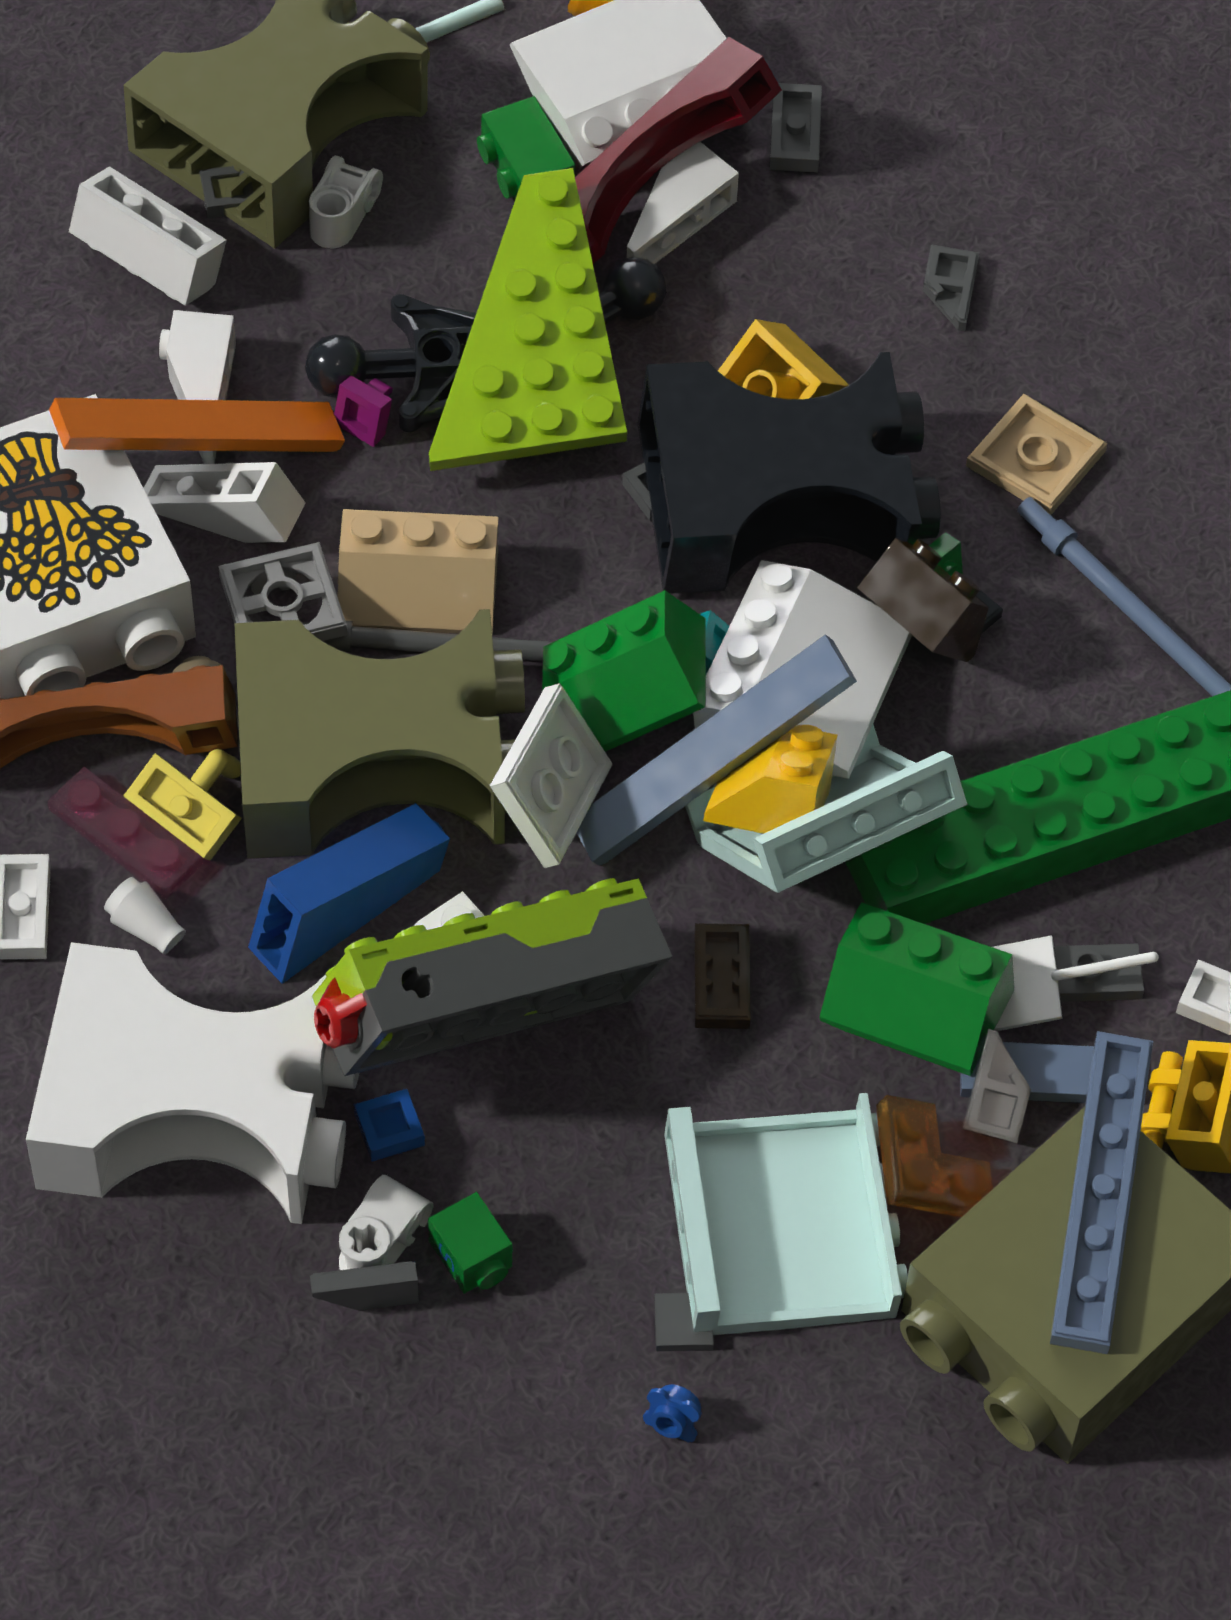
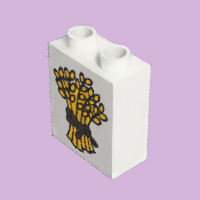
[0,394,196,699]

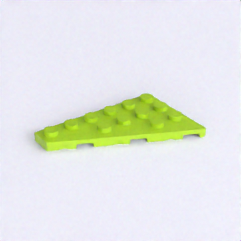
[429,168,627,471]

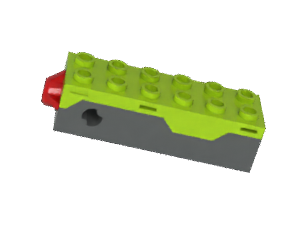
[312,878,673,1076]

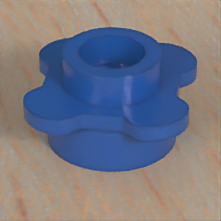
[643,1384,702,1443]

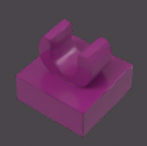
[334,376,393,447]

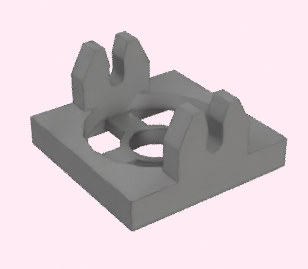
[218,542,347,641]

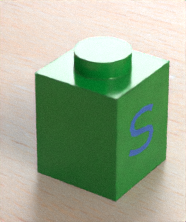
[428,1192,512,1293]

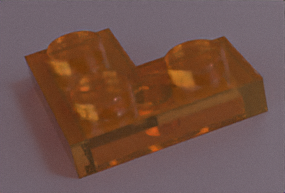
[876,1095,993,1217]

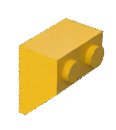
[718,319,849,399]
[703,725,838,834]

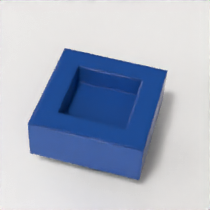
[354,1089,425,1162]

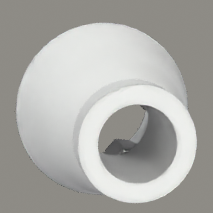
[104,877,186,955]

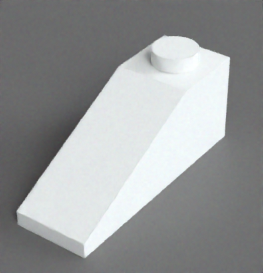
[627,142,739,264]
[159,310,236,464]
[144,462,305,543]

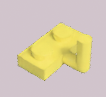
[123,749,242,861]

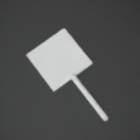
[993,935,1159,1031]

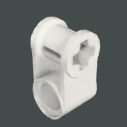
[309,155,383,249]
[339,1175,433,1270]

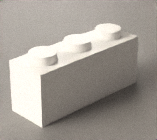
[69,166,227,306]

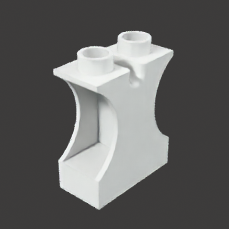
[26,942,359,1224]

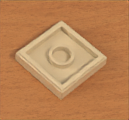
[966,394,1107,515]

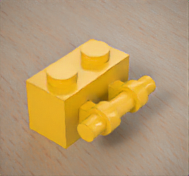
[1141,1040,1231,1173]

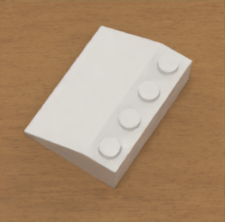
[510,0,727,175]
[693,560,912,779]

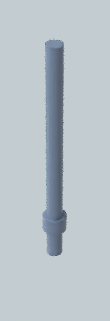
[1017,497,1231,696]

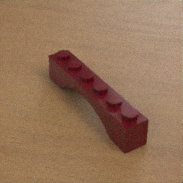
[575,37,782,264]

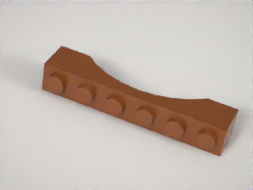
[0,665,237,768]

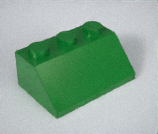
[542,590,706,752]
[819,902,1015,1076]

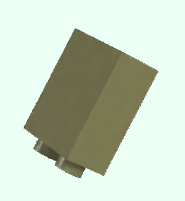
[900,1107,1231,1464]

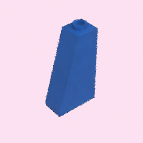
[248,803,450,984]

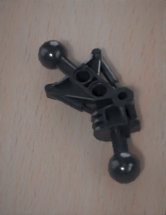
[305,257,667,432]

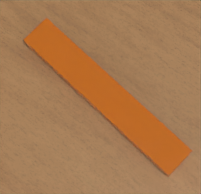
[49,398,345,452]

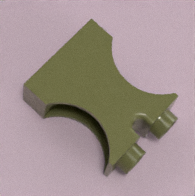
[123,0,430,249]
[234,609,525,859]

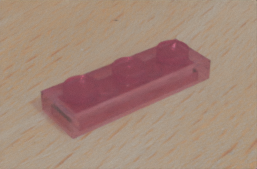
[47,767,203,900]

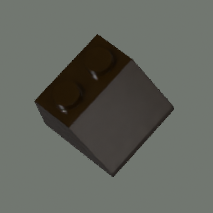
[857,538,989,662]

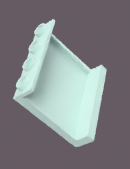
[685,725,967,893]
[664,1093,908,1335]

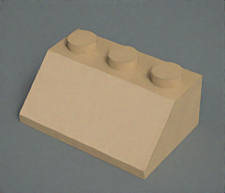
[338,509,498,634]

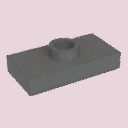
[1054,943,1144,1002]

